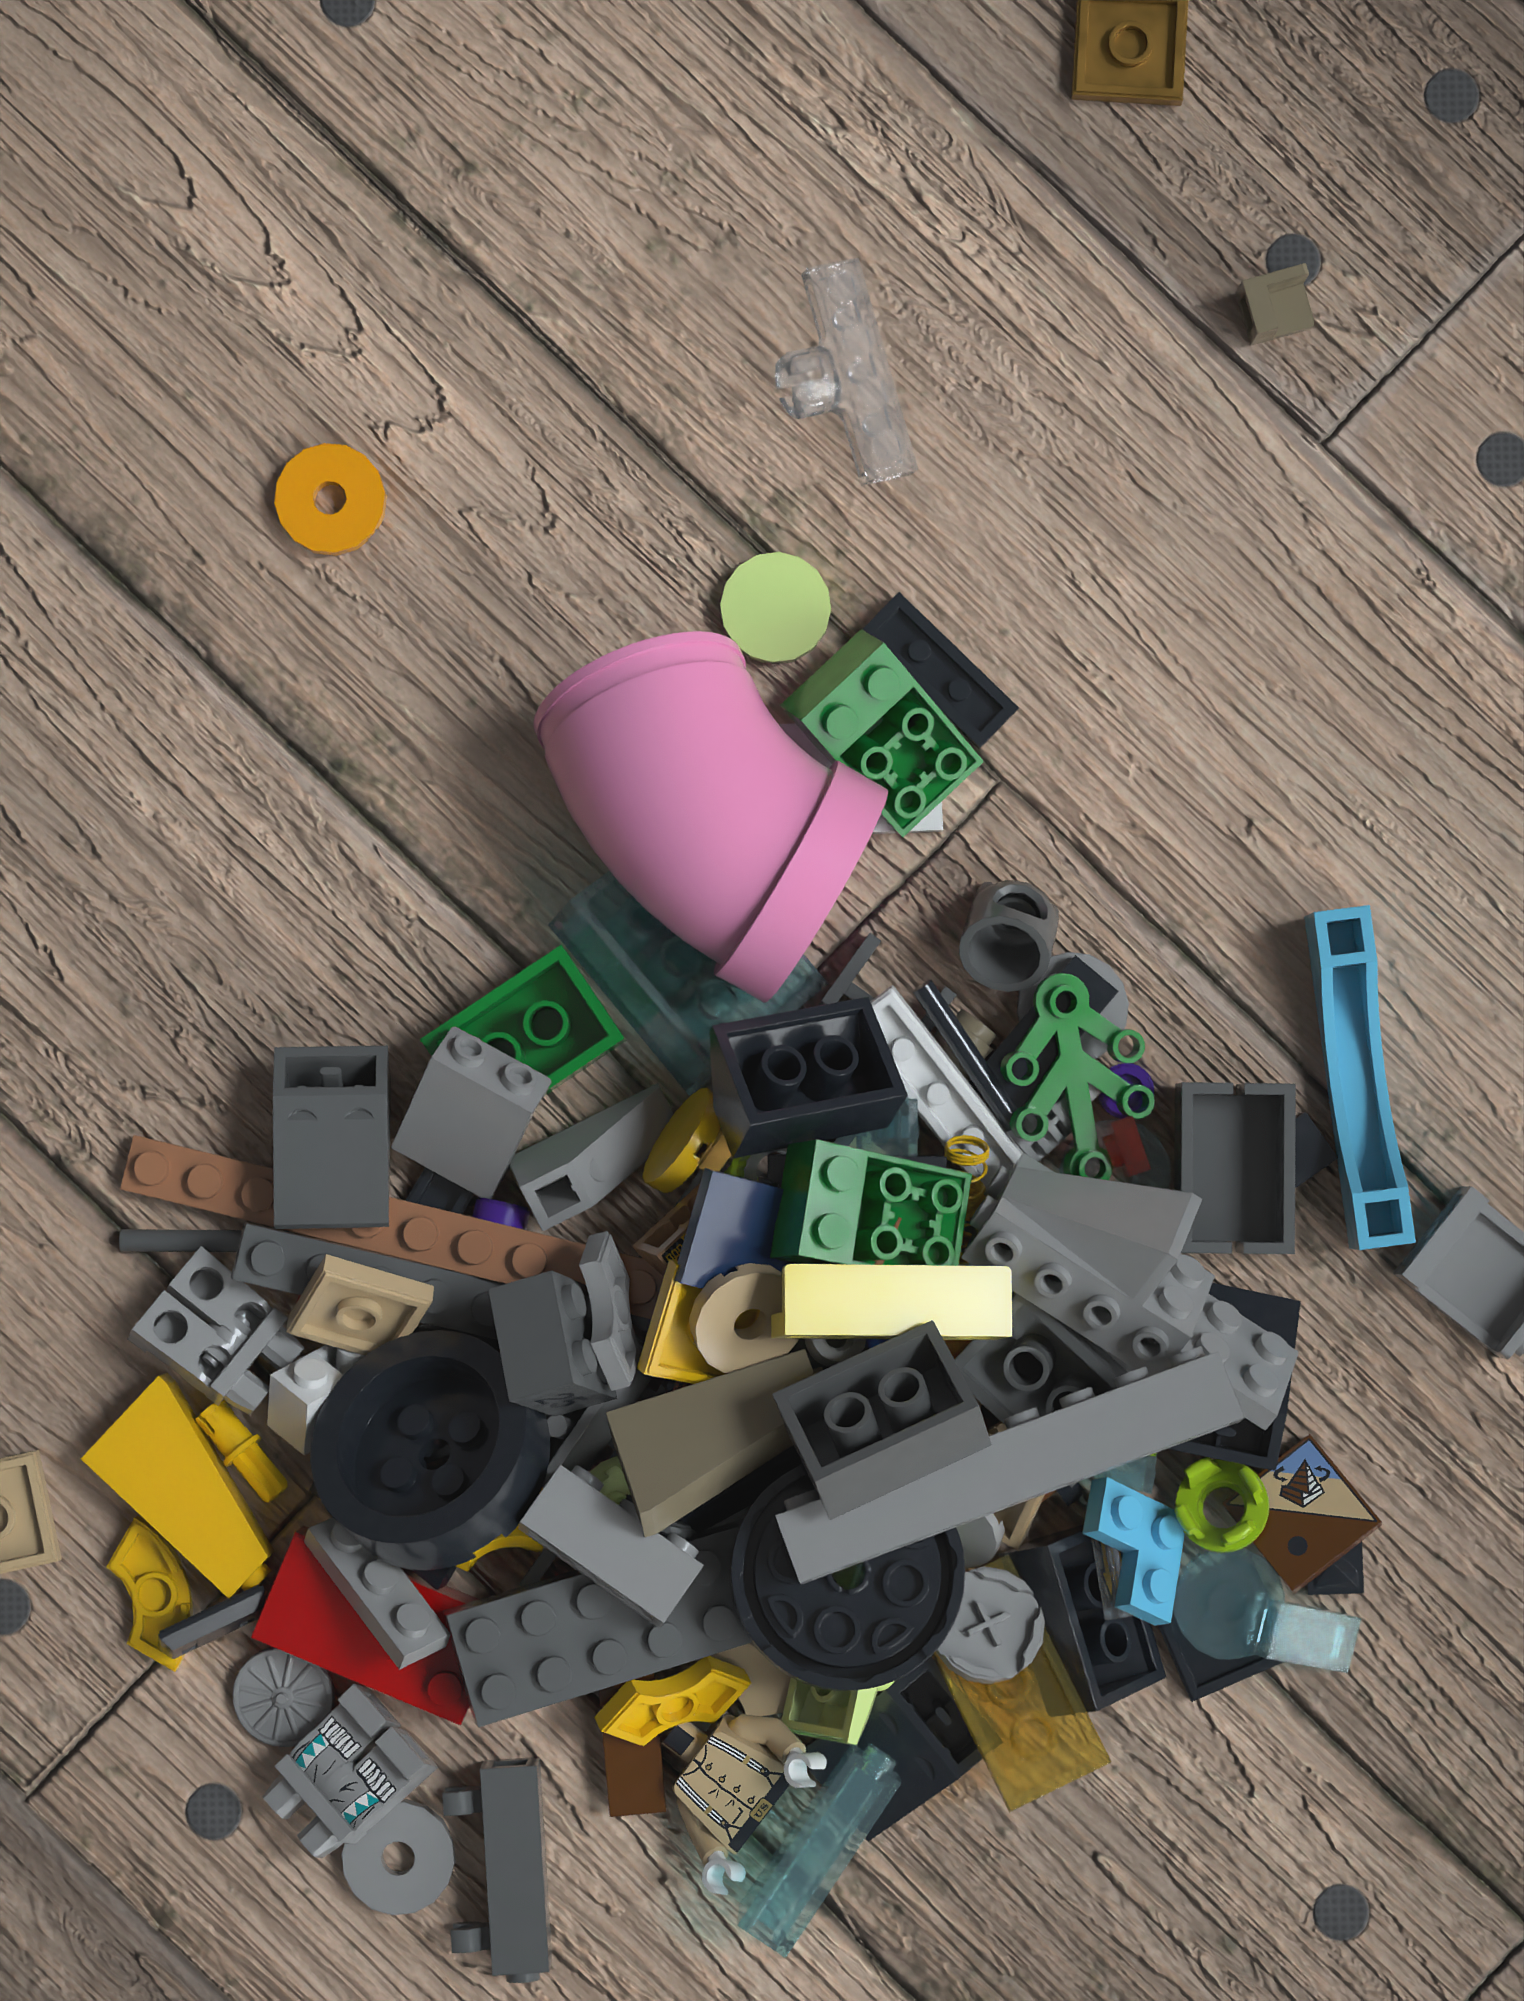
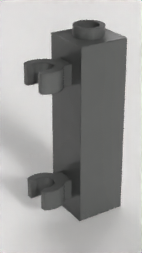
[442,1757,552,1983]

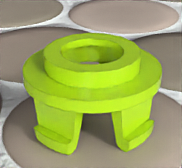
[1174,1457,1269,1553]

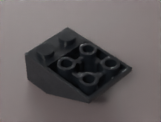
[1168,1283,1301,1471]
[805,1654,1002,1842]

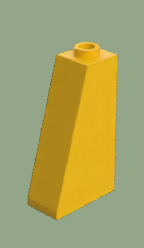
[81,1373,275,1598]

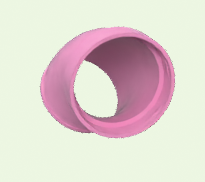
[533,631,888,1003]

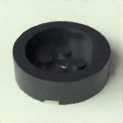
[310,1330,550,1570]
[731,1463,965,1691]

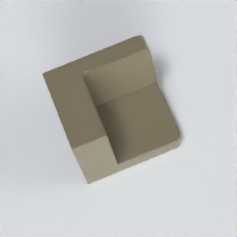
[1236,263,1314,346]

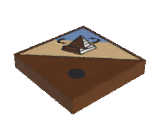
[1222,1434,1382,1594]

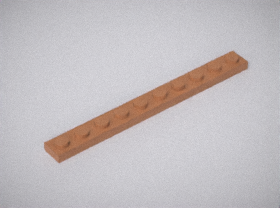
[120,1135,664,1319]

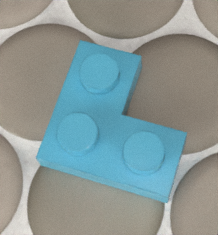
[1083,1477,1185,1625]

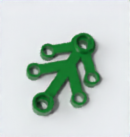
[1000,973,1155,1180]

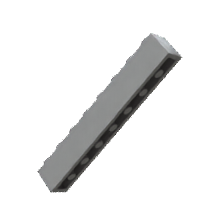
[775,1346,1245,1584]

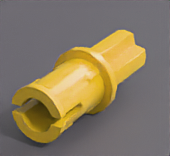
[195,1399,288,1503]

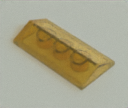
[932,1555,1112,1813]

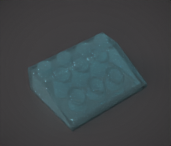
[548,871,828,1096]

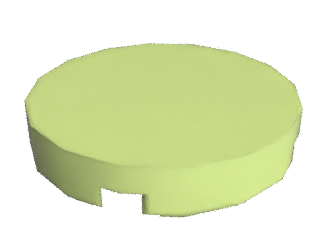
[720,552,831,664]

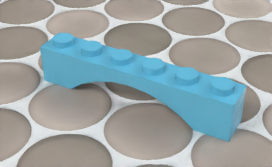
[1304,905,1416,1250]

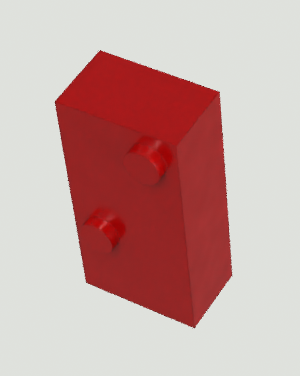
[251,1525,479,1726]

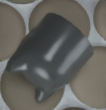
[959,880,1059,992]

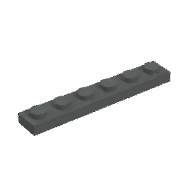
[231,1222,505,1340]

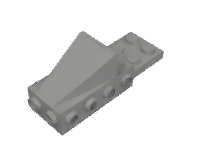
[961,1152,1299,1430]

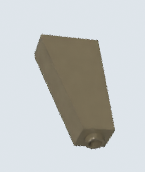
[606,1349,823,1538]

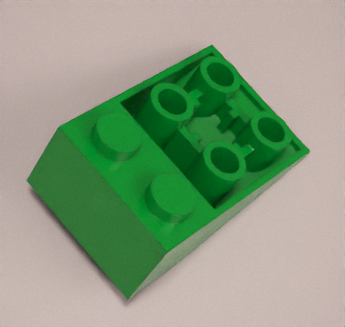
[780,629,984,838]
[770,1139,972,1266]

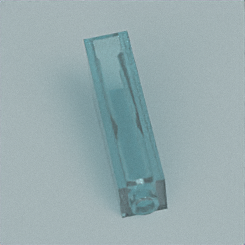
[737,1744,901,1958]

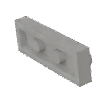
[304,1517,451,1670]

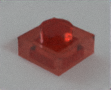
[1101,1115,1151,1177]

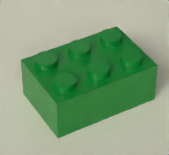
[420,945,627,1096]

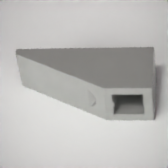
[510,1083,674,1231]

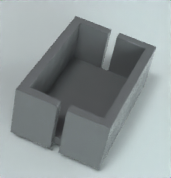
[1174,1082,1296,1254]

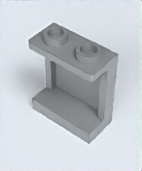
[391,1027,551,1199]
[1393,1186,1524,1359]

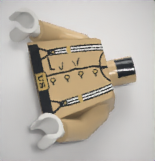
[662,1714,827,1895]

